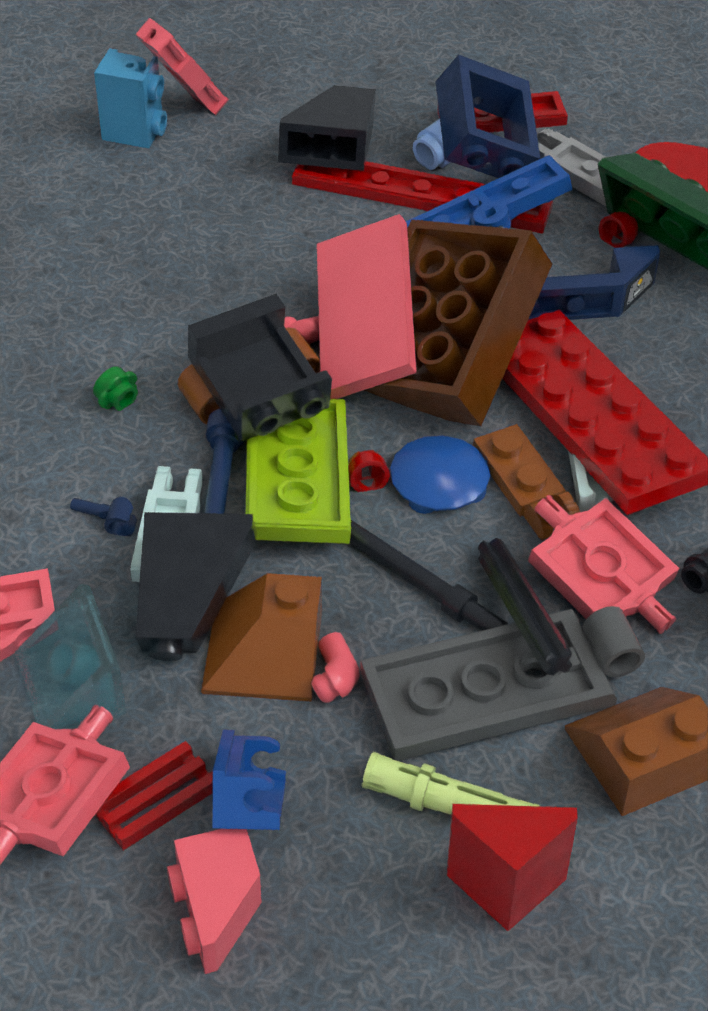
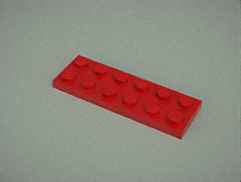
[502,310,708,515]

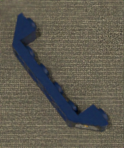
[528,245,660,320]

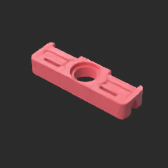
[135,18,229,115]

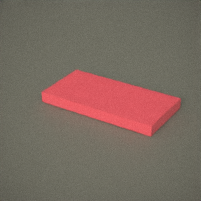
[317,214,416,399]

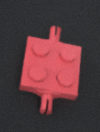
[528,495,680,634]
[0,705,130,865]

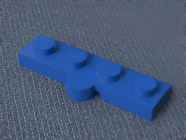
[406,155,573,228]

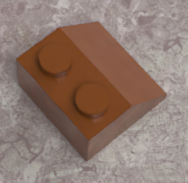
[565,687,708,816]

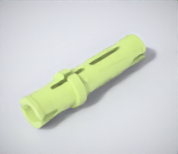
[362,752,540,815]

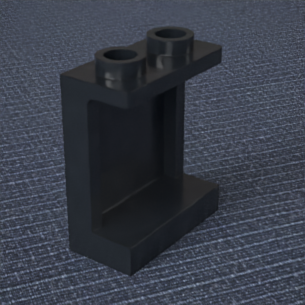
[188,294,332,442]

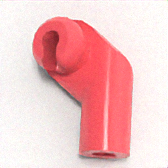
[311,632,360,703]

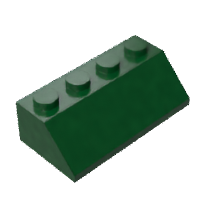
[597,153,708,270]

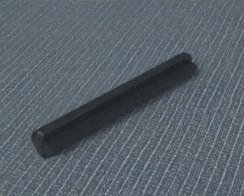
[478,538,572,676]

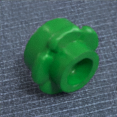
[93,366,138,411]

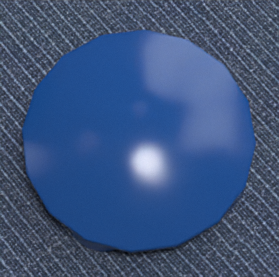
[390,435,490,514]

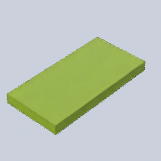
[245,399,351,544]

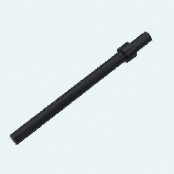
[350,520,508,631]

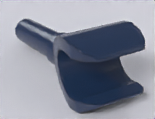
[70,497,137,537]

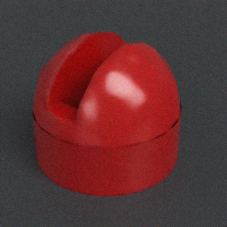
[599,211,638,248]
[348,450,390,492]

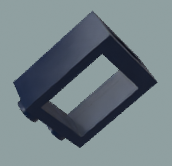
[435,54,541,178]

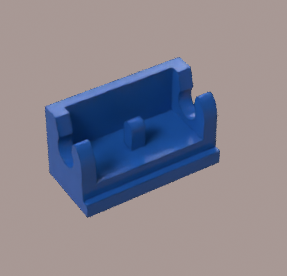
[212,730,286,830]

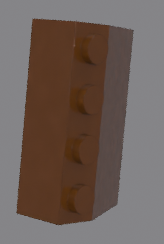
[364,219,552,426]

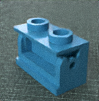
[94,48,167,148]

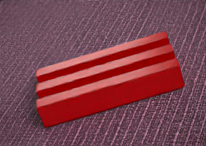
[95,741,213,851]

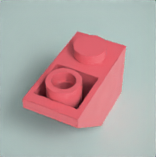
[166,829,262,974]

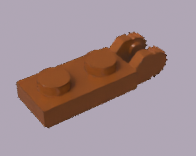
[473,424,580,540]

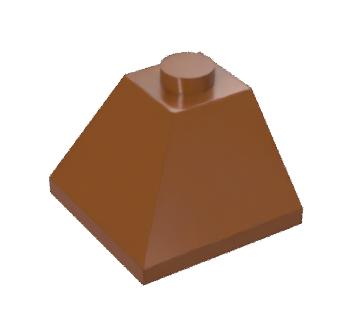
[201,573,322,702]

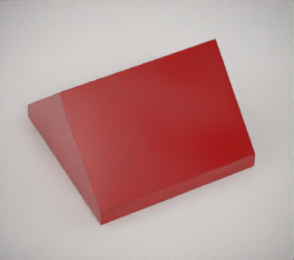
[447,804,578,931]

